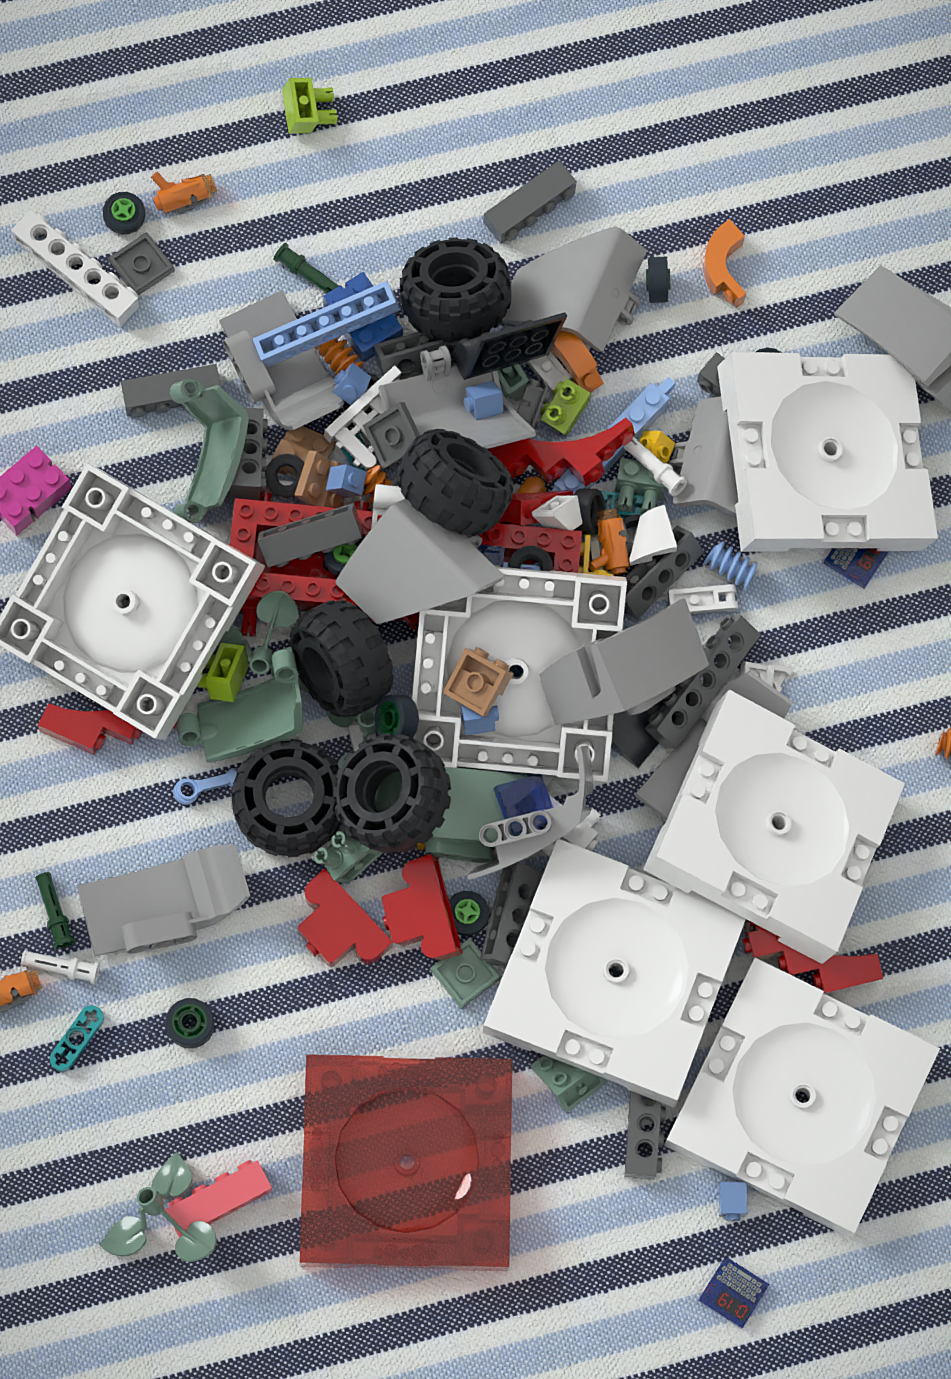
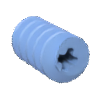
[703,541,758,591]

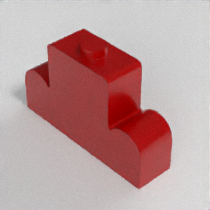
[382,854,463,961]
[298,869,393,967]

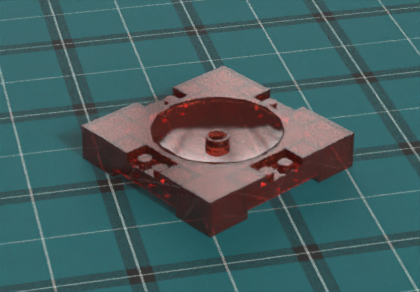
[300,1054,513,1271]

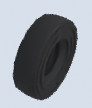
[265,454,305,498]
[508,545,553,571]

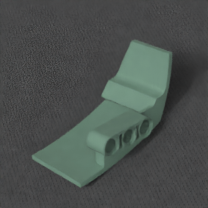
[375,767,530,863]

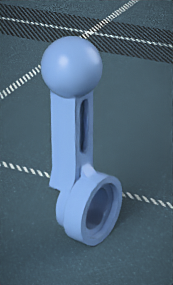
[173,768,239,805]

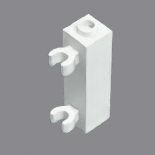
[530,774,601,851]

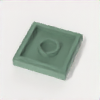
[430,938,501,1009]

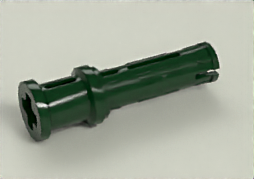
[273,243,340,294]
[35,872,76,950]

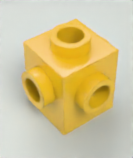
[633,431,675,464]

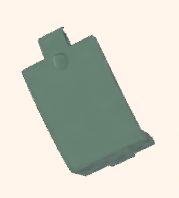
[170,378,249,524]
[176,647,303,763]

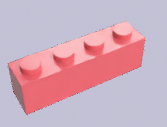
[165,1160,273,1238]

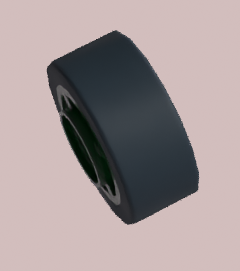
[646,256,671,303]
[375,695,419,738]
[165,998,214,1048]

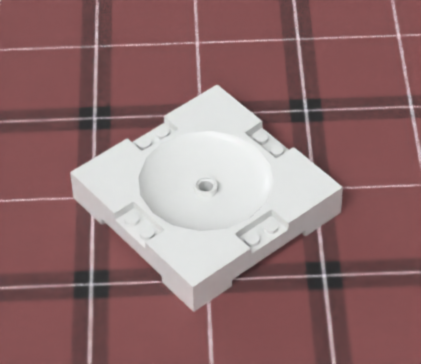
[718,352,938,552]
[0,464,265,740]
[412,565,627,782]
[643,690,905,964]
[483,839,746,1107]
[664,958,940,1238]

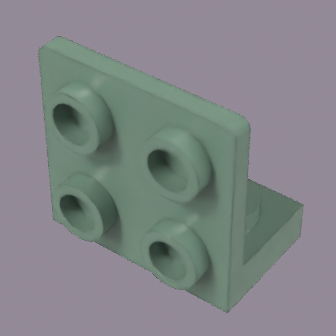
[531,1055,606,1113]

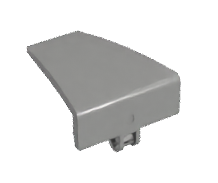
[501,226,646,352]

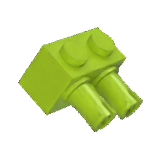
[282,78,337,134]
[540,378,593,436]
[196,643,249,702]

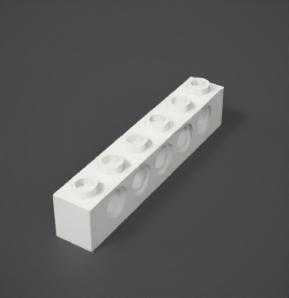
[11,211,139,327]

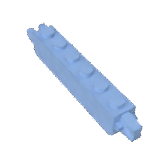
[551,377,676,495]

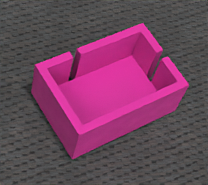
[0,445,72,536]

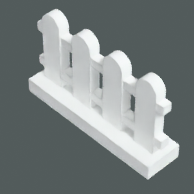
[323,366,401,469]

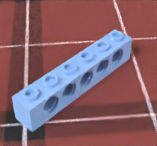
[253,281,401,368]

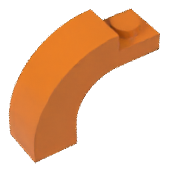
[703,219,746,308]
[551,331,604,393]

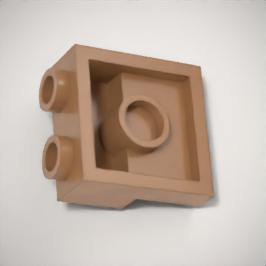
[271,426,336,477]
[294,451,344,508]
[442,647,514,717]

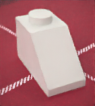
[532,496,582,530]

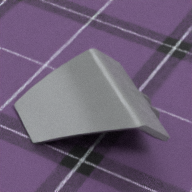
[378,346,536,449]
[668,396,738,519]
[335,499,504,624]

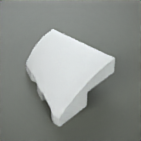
[629,505,677,565]

